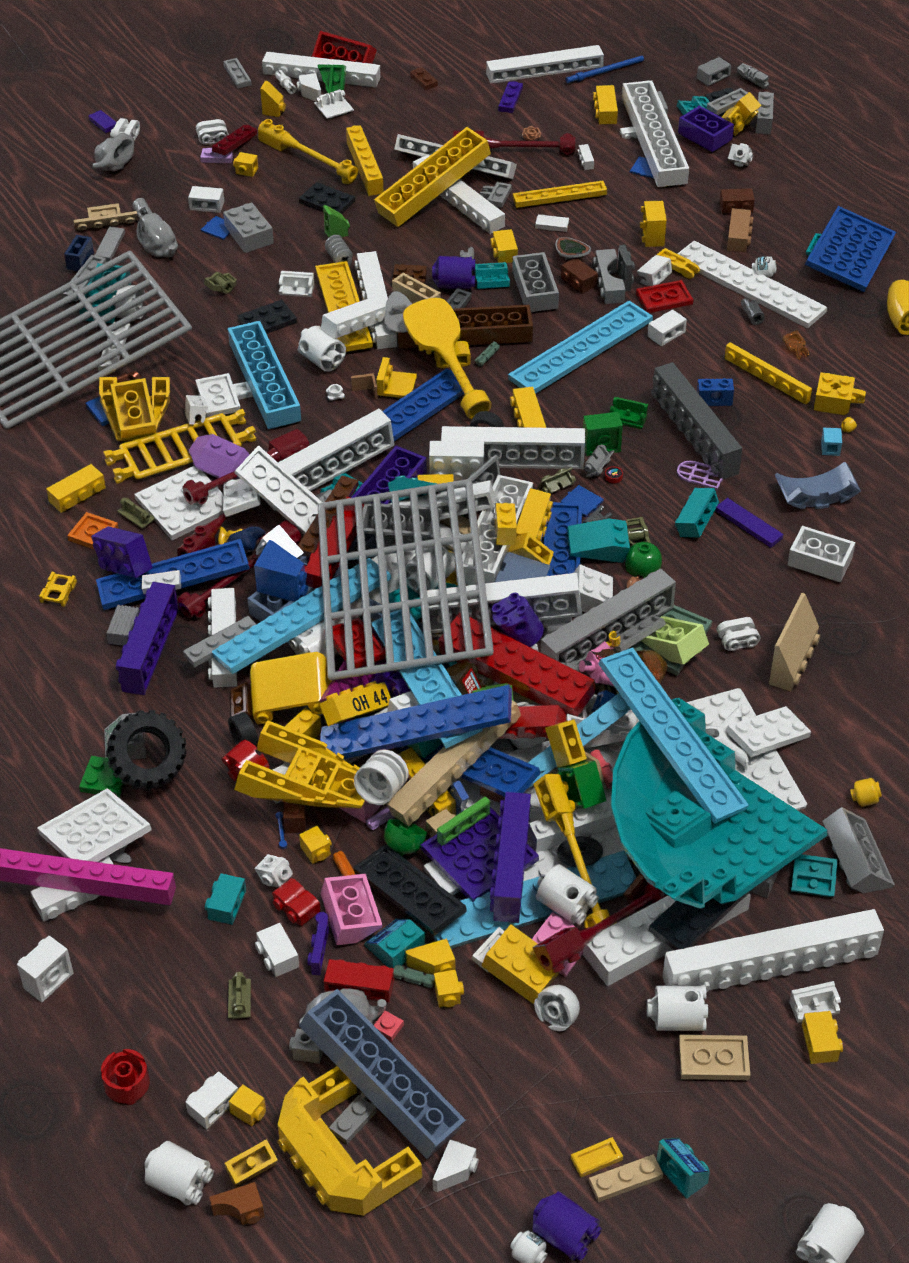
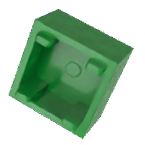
[583,412,623,456]
[557,761,607,809]

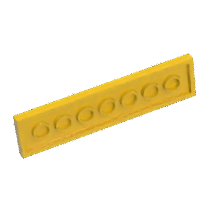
[315,261,373,352]

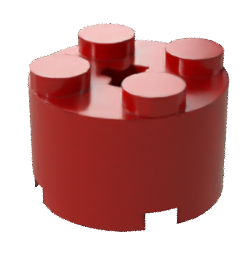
[221,740,270,781]
[101,1049,150,1105]

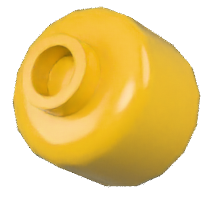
[850,778,882,807]

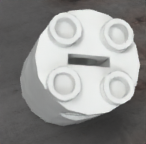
[297,326,346,371]
[405,546,455,594]
[289,620,340,657]
[536,864,599,925]
[647,986,708,1031]
[145,1141,214,1205]
[796,1203,864,1263]

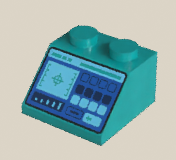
[364,919,425,968]
[657,1138,710,1199]

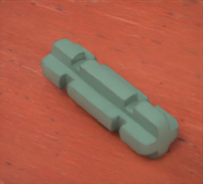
[475,342,500,367]
[394,965,434,988]

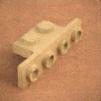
[73,203,138,230]

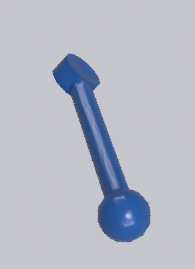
[276,812,287,849]

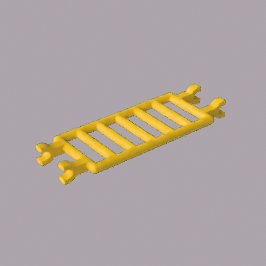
[103,409,256,484]

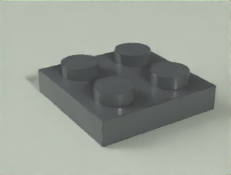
[617,245,635,292]

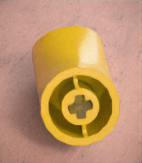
[887,280,909,335]

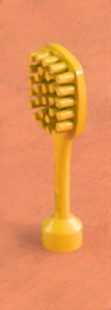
[403,298,492,419]

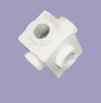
[728,143,753,167]
[254,855,293,888]

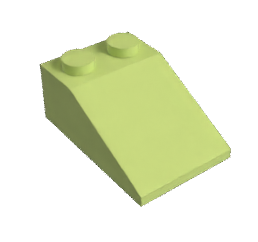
[641,616,709,664]

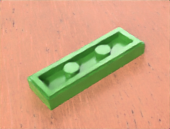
[437,796,490,846]

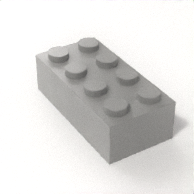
[512,252,559,312]

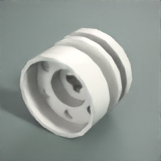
[354,750,409,805]

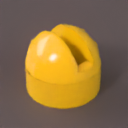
[841,417,857,432]

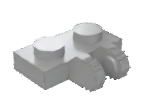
[479,182,512,208]

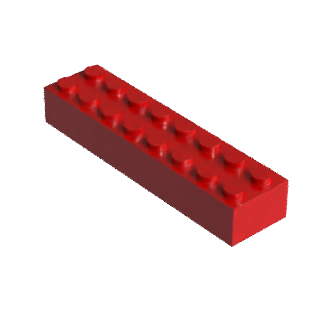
[438,612,595,717]

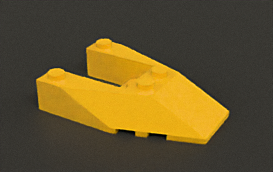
[234,720,365,808]

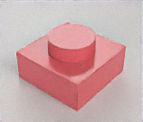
[374,1011,404,1042]

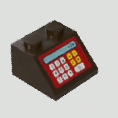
[446,659,486,695]

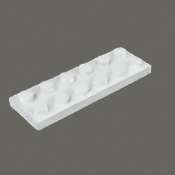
[234,445,323,535]

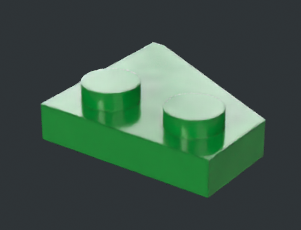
[318,64,346,95]

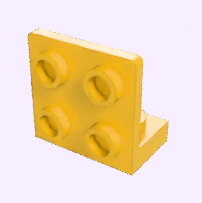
[376,357,417,398]

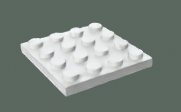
[135,466,224,541]
[37,788,151,862]

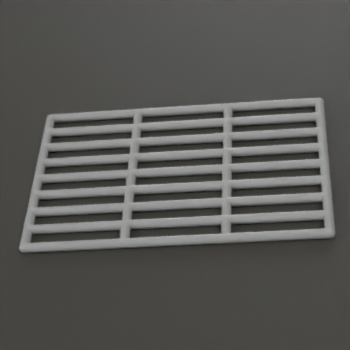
[0,251,192,429]
[318,479,494,680]

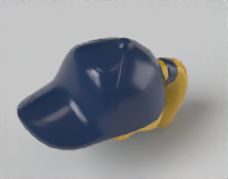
[218,526,266,554]

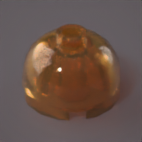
[636,650,667,684]

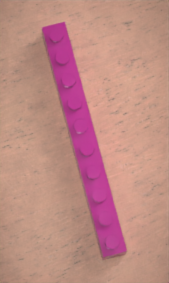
[0,848,176,905]

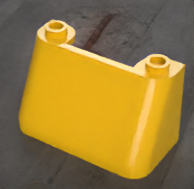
[250,652,332,725]

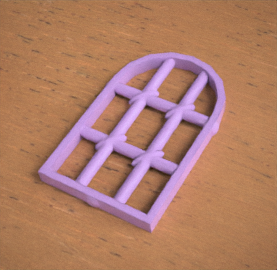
[677,461,723,490]

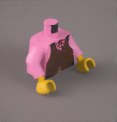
[579,631,621,686]

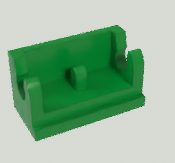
[610,397,648,429]

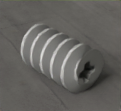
[325,235,353,266]

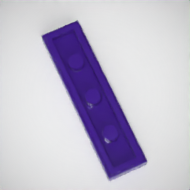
[715,498,783,548]

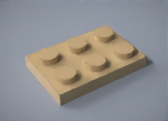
[679,1035,750,1080]

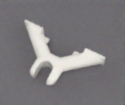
[706,703,749,770]

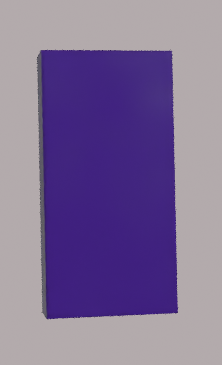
[88,110,116,133]

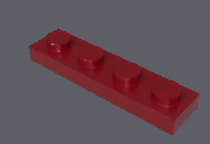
[212,125,257,156]

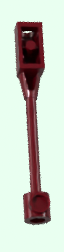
[453,131,575,155]
[182,429,310,505]
[177,512,231,556]
[177,520,302,619]
[533,880,668,973]

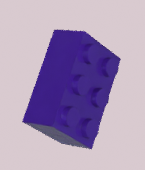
[678,105,734,152]
[91,526,153,578]

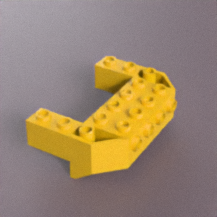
[278,1066,422,1216]

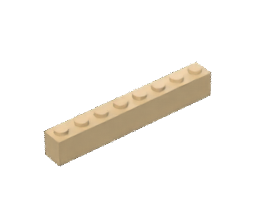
[386,700,521,827]

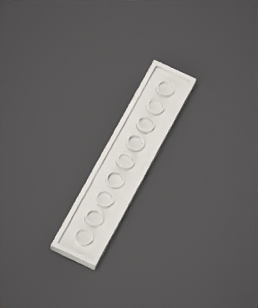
[677,241,827,328]

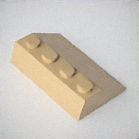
[769,593,820,692]

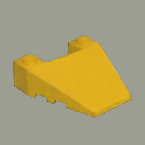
[99,377,170,441]

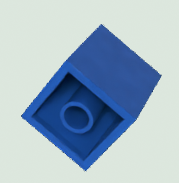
[254,540,308,602]

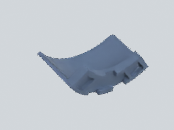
[775,462,861,509]
[495,552,551,582]

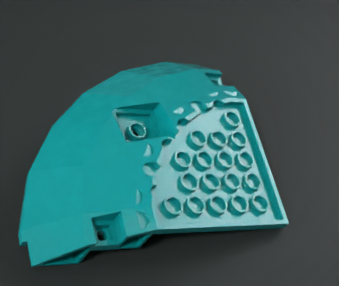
[611,697,827,908]

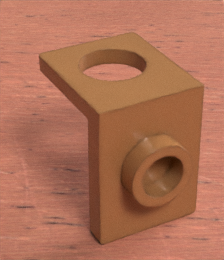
[351,373,378,400]

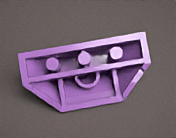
[189,434,250,480]

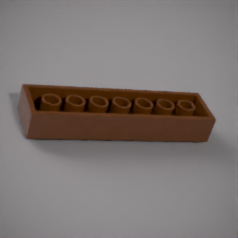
[397,305,533,349]

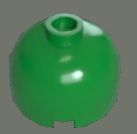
[625,542,662,578]
[384,819,427,856]

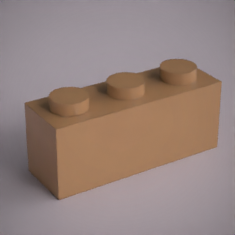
[727,208,753,252]

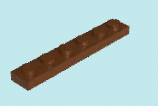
[298,476,359,557]

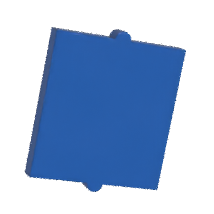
[630,156,654,178]
[201,216,230,240]
[561,485,604,518]

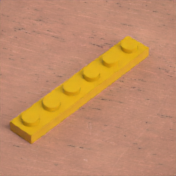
[512,181,607,208]
[725,342,812,404]

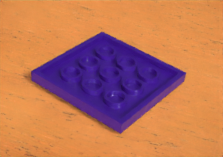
[421,807,539,902]

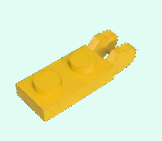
[657,248,700,279]

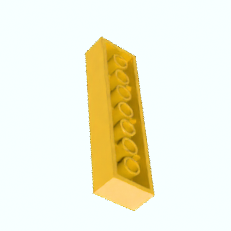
[374,127,491,227]

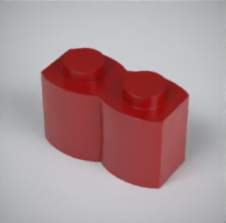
[272,878,321,926]

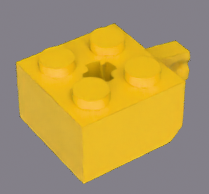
[814,372,866,415]

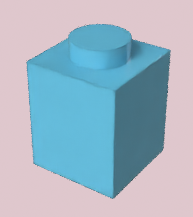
[821,428,842,456]

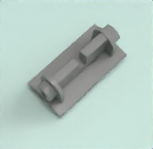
[584,445,614,478]

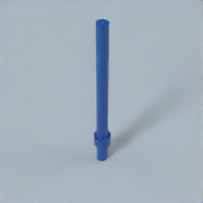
[565,56,644,83]

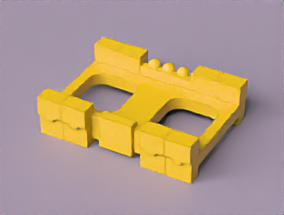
[39,572,77,607]

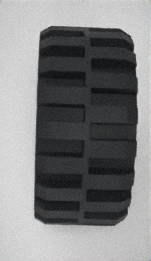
[106,710,187,791]

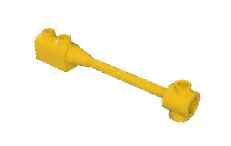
[258,119,358,184]
[533,774,617,928]

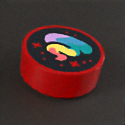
[605,467,623,483]

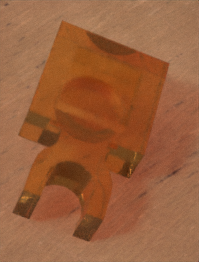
[782,330,810,359]

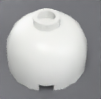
[534,985,580,1031]

